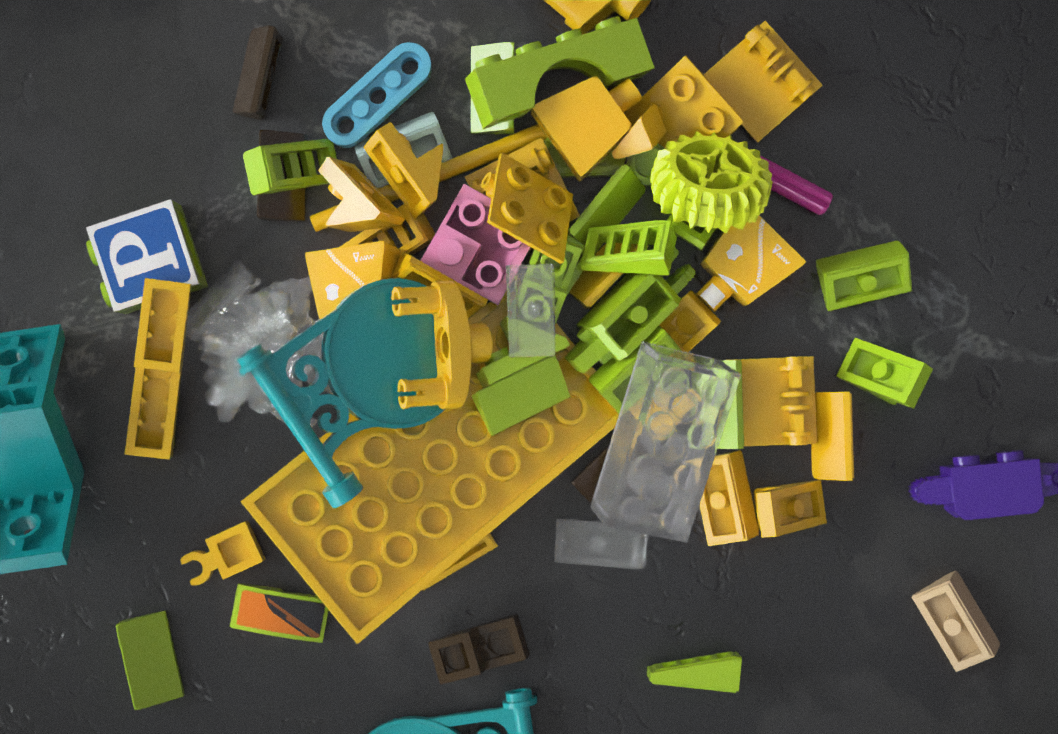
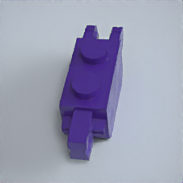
[908,450,1058,520]

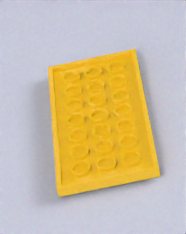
[241,278,627,644]

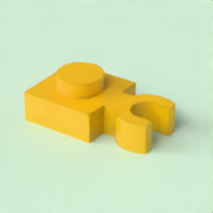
[180,520,266,586]

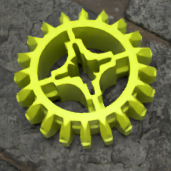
[650,131,773,234]

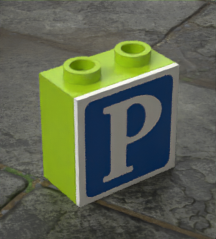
[86,199,208,314]

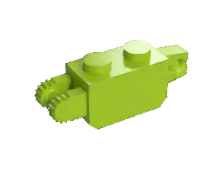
[564,247,696,373]

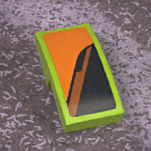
[230,583,329,643]

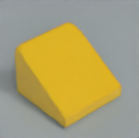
[612,104,667,159]

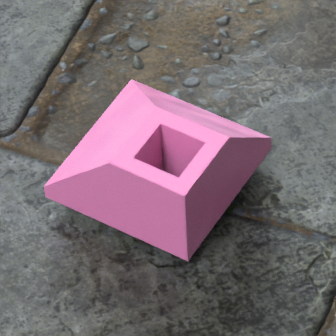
[420,184,531,305]

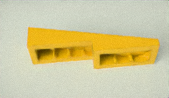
[125,278,191,460]

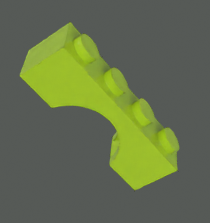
[465,16,654,129]

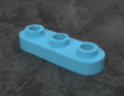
[322,42,432,148]

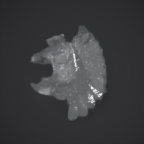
[197,276,334,427]

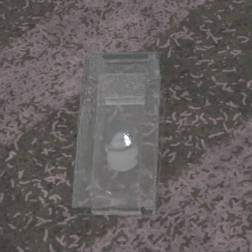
[506,263,555,357]
[554,518,648,569]

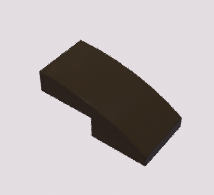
[428,614,530,685]

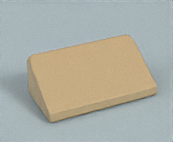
[912,571,1000,672]

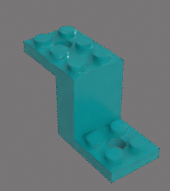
[0,324,84,574]

